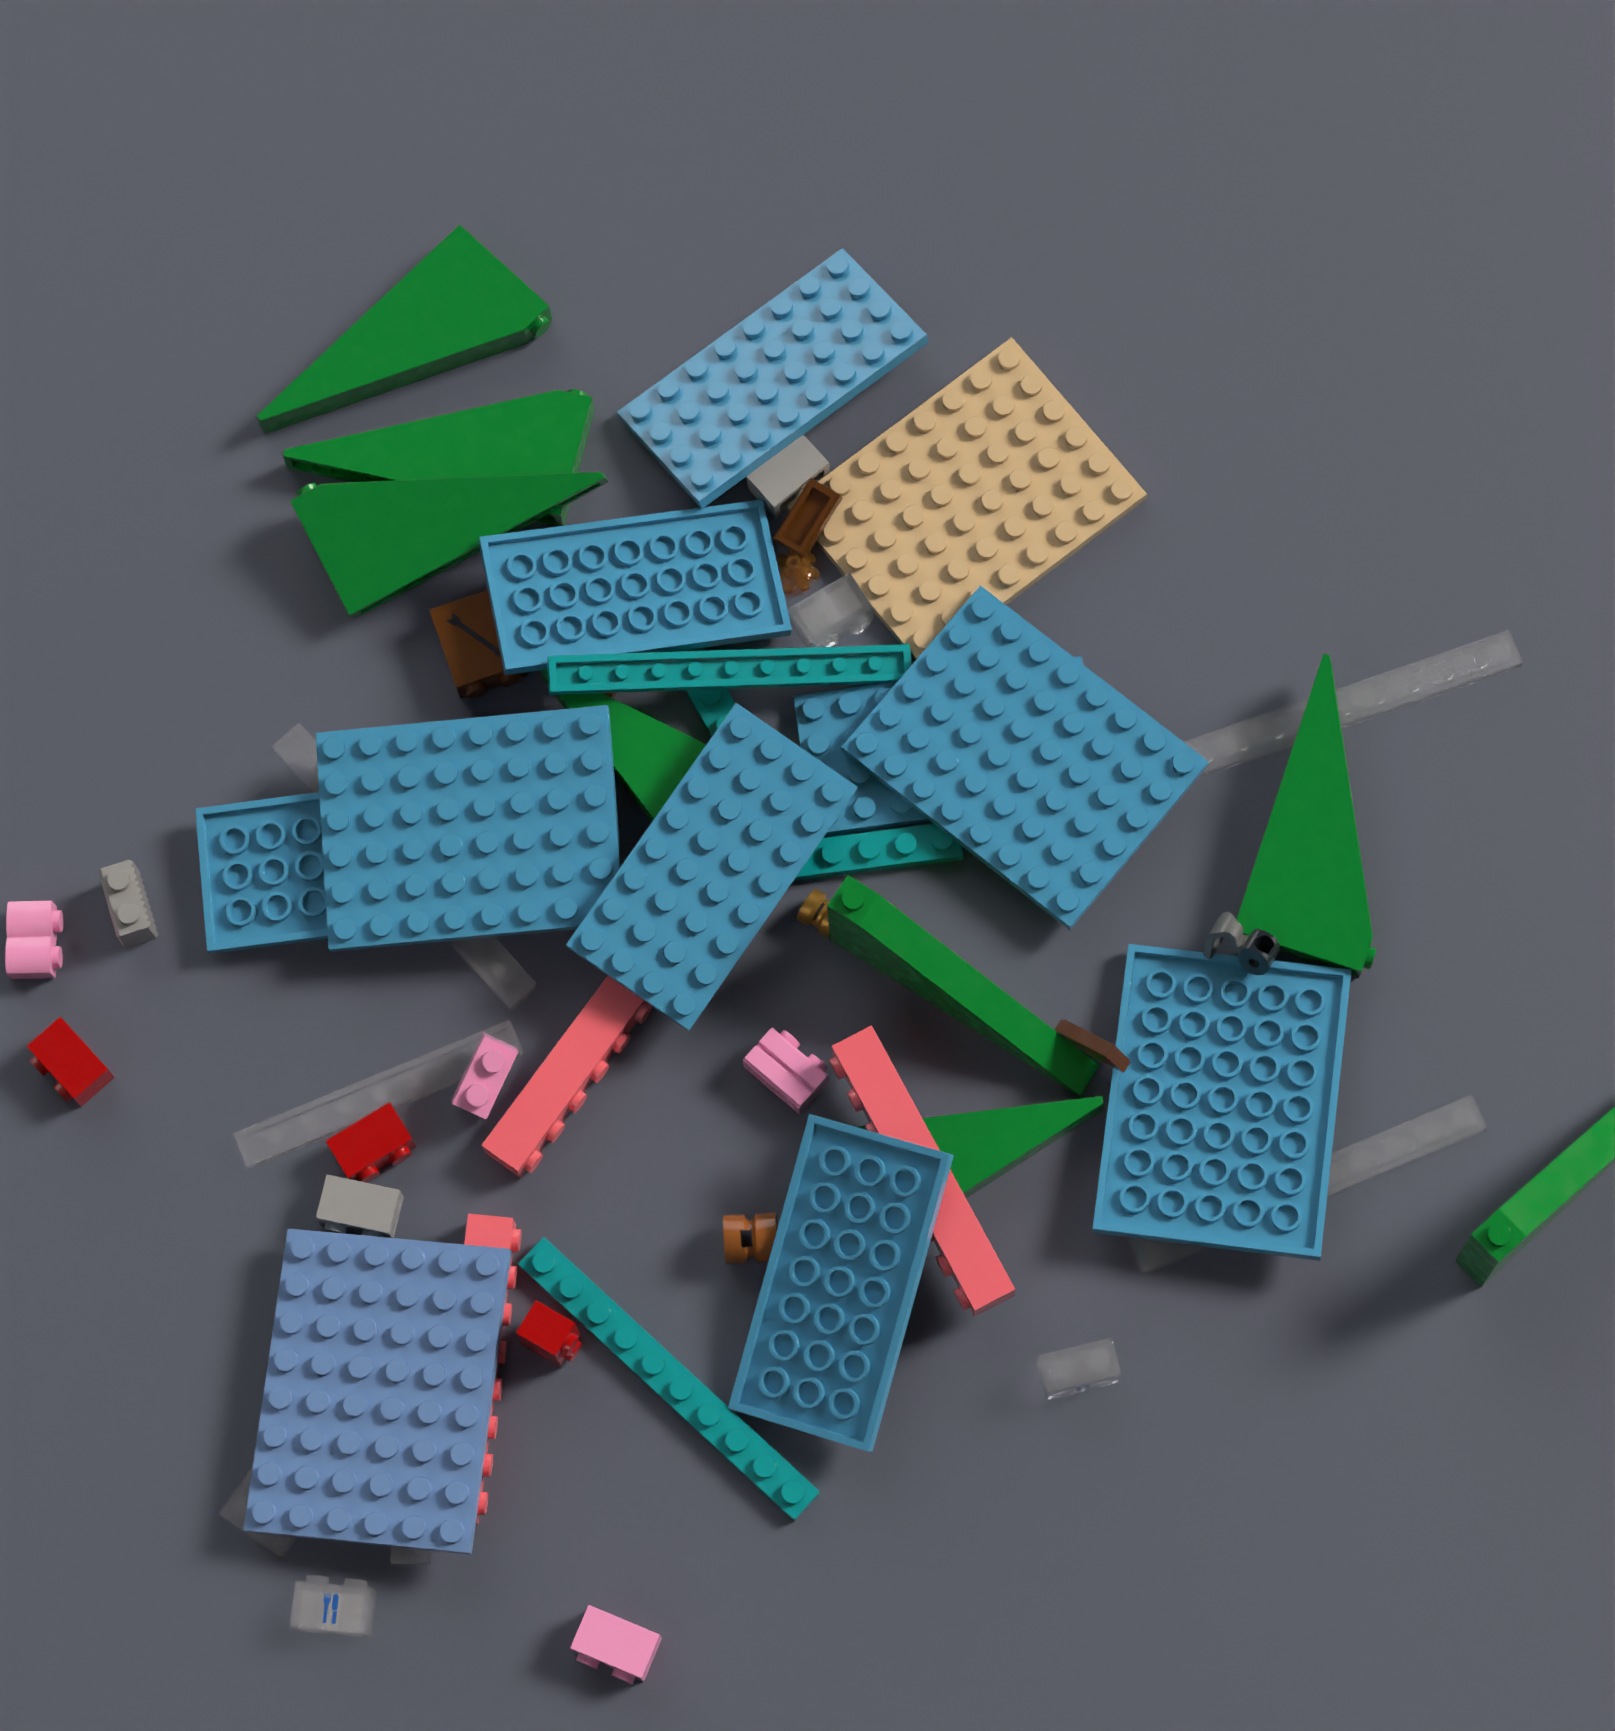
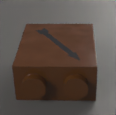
[429,590,528,699]

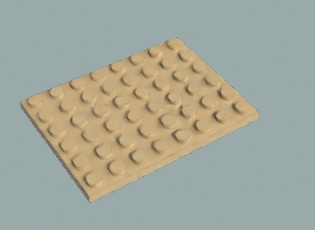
[787,337,1147,661]

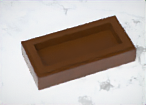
[773,478,843,559]
[1055,1019,1131,1073]

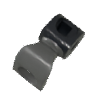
[1203,912,1280,975]

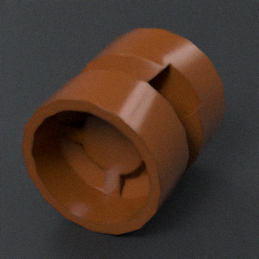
[723,1212,777,1264]

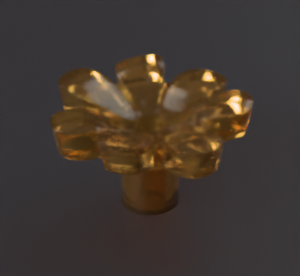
[776,551,820,593]

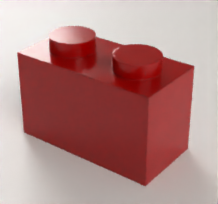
[27,1017,115,1107]
[325,1102,417,1183]
[516,1300,582,1368]

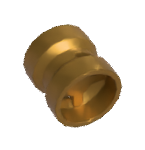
[797,888,830,939]

